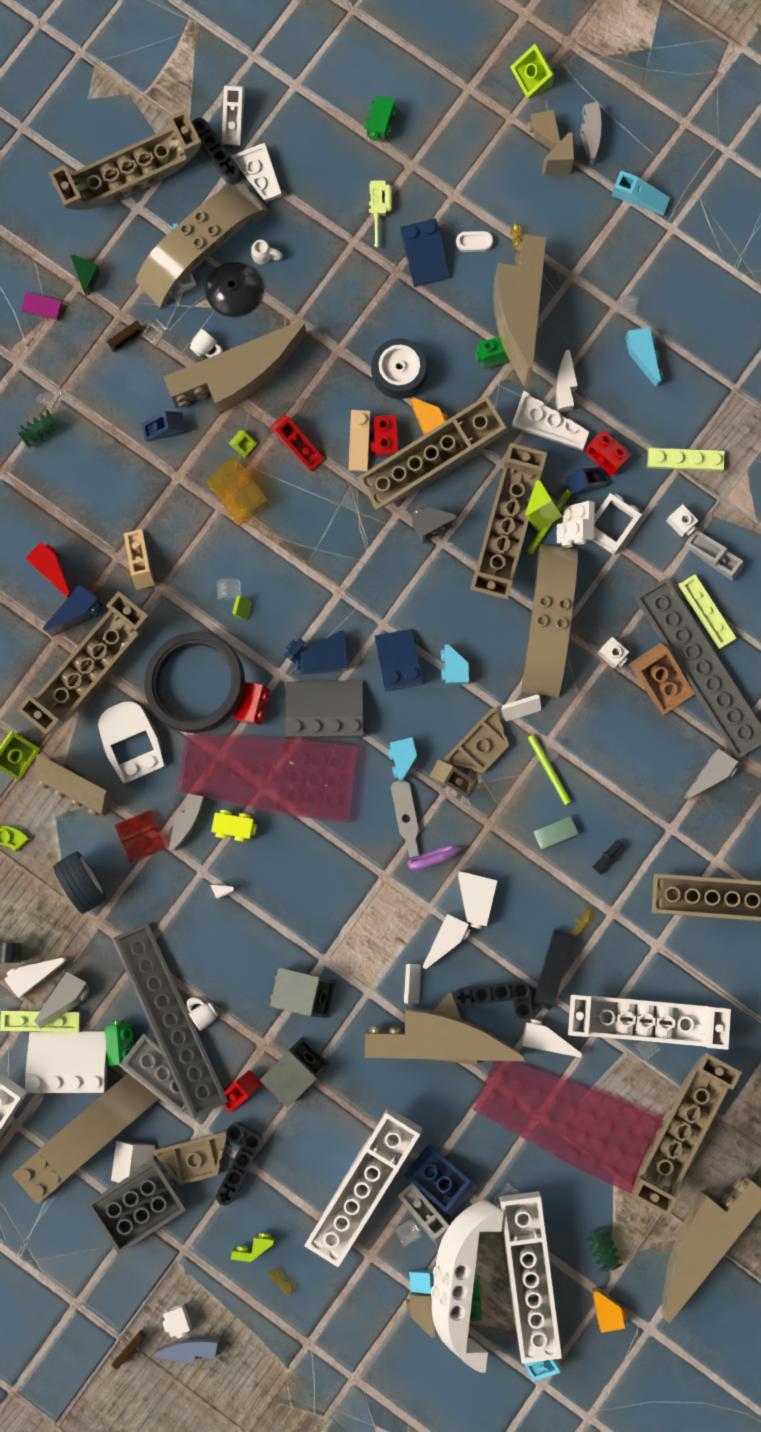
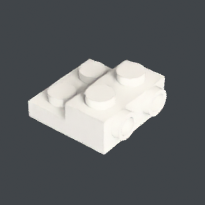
[557,501,595,547]

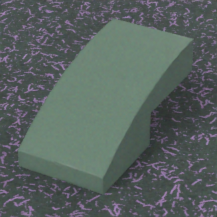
[534,816,579,849]

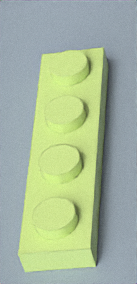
[647,448,724,471]
[678,575,736,649]
[0,1011,80,1032]

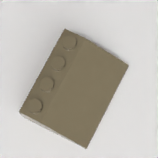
[34,754,115,816]

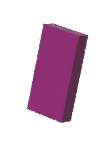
[21,293,63,321]

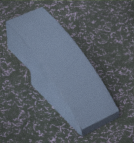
[154,1338,219,1364]

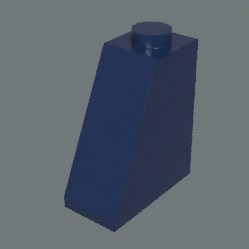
[296,630,348,675]

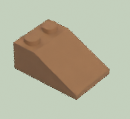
[629,643,695,715]

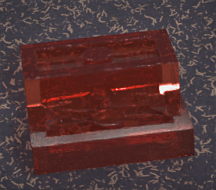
[114,810,166,863]

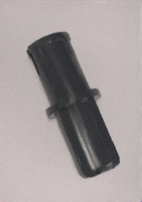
[592,840,625,875]

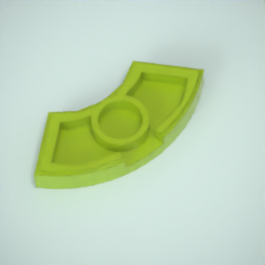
[0,826,30,851]

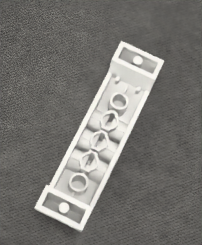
[568,995,731,1049]
[431,1200,504,1373]

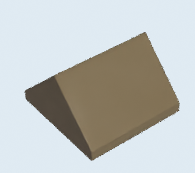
[542,132,574,175]

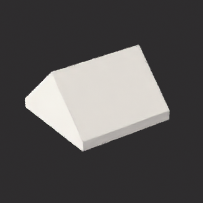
[111,1140,156,1183]

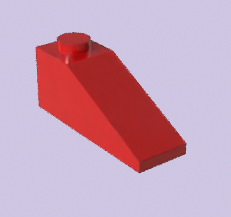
[269,415,324,471]

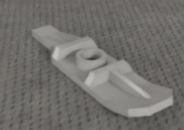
[391,780,419,857]

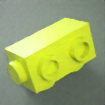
[211,810,257,842]

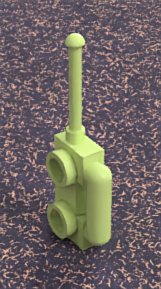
[369,181,392,247]

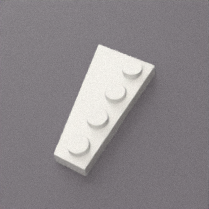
[511,391,589,451]

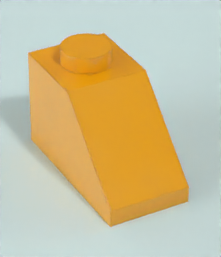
[411,398,448,435]
[592,1288,627,1333]

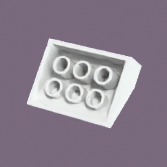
[25,1031,108,1093]

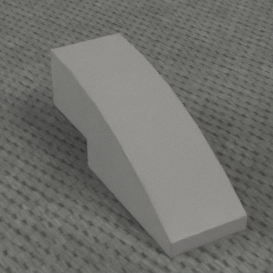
[580,101,602,166]
[685,530,745,581]
[169,794,205,851]

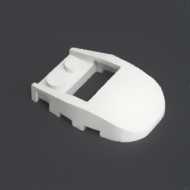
[98,702,166,784]

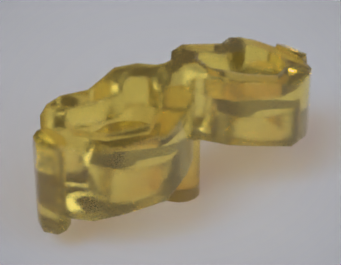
[510,223,523,251]
[569,907,592,937]
[268,1270,292,1295]

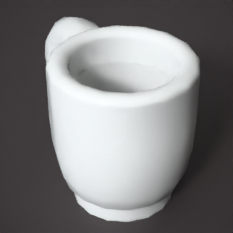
[251,240,283,264]
[190,329,223,358]
[185,997,218,1031]

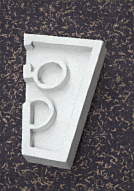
[231,143,283,203]

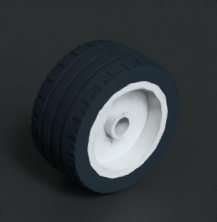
[371,338,428,399]
[53,851,107,914]

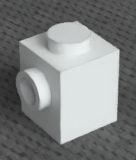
[666,504,698,537]
[597,637,629,668]
[163,1304,192,1338]

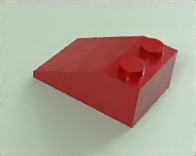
[25,542,73,598]

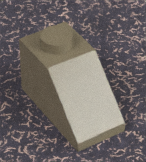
[528,110,560,150]
[429,760,476,798]
[406,1293,435,1337]

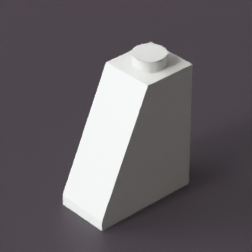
[458,871,497,929]

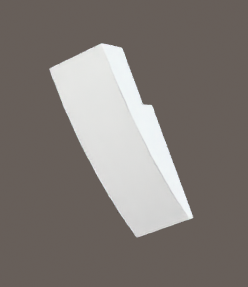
[556,350,577,413]

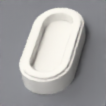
[456,231,493,252]

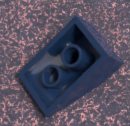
[400,218,450,287]
[42,584,103,637]
[375,629,423,692]
[404,1144,478,1217]

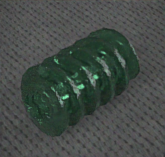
[16,409,58,448]
[586,1226,623,1272]

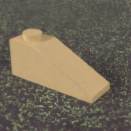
[349,410,370,472]
[124,529,155,590]

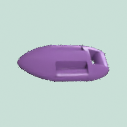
[407,846,461,870]

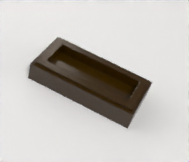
[107,320,143,352]
[111,1330,145,1369]

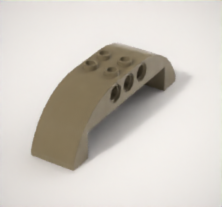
[49,110,202,210]
[136,184,271,309]
[470,443,547,600]
[520,544,578,698]
[17,591,149,735]
[632,1053,742,1217]

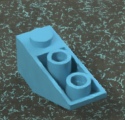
[612,171,670,215]
[626,327,663,387]

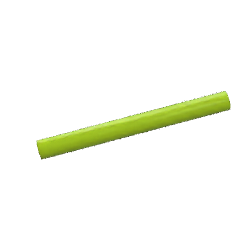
[526,489,571,555]
[528,735,572,805]

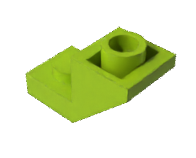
[231,1232,275,1262]

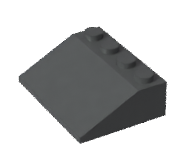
[286,681,363,739]
[86,1160,187,1255]

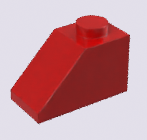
[223,1069,262,1113]

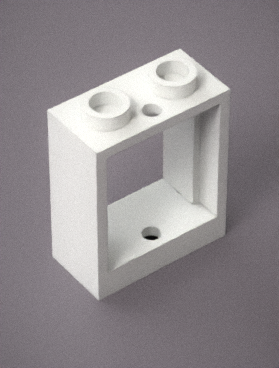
[592,493,642,555]

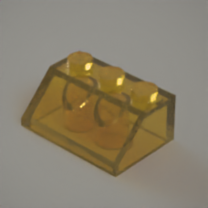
[206,455,269,527]

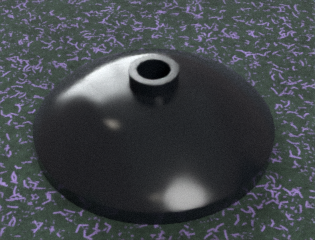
[205,262,261,317]

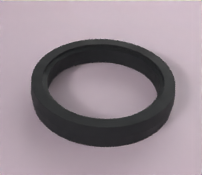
[144,632,245,733]

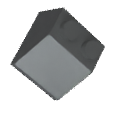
[411,507,456,544]

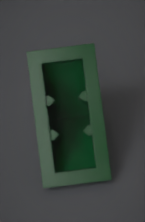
[71,255,101,296]

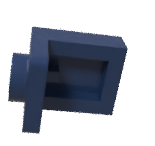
[284,638,307,666]

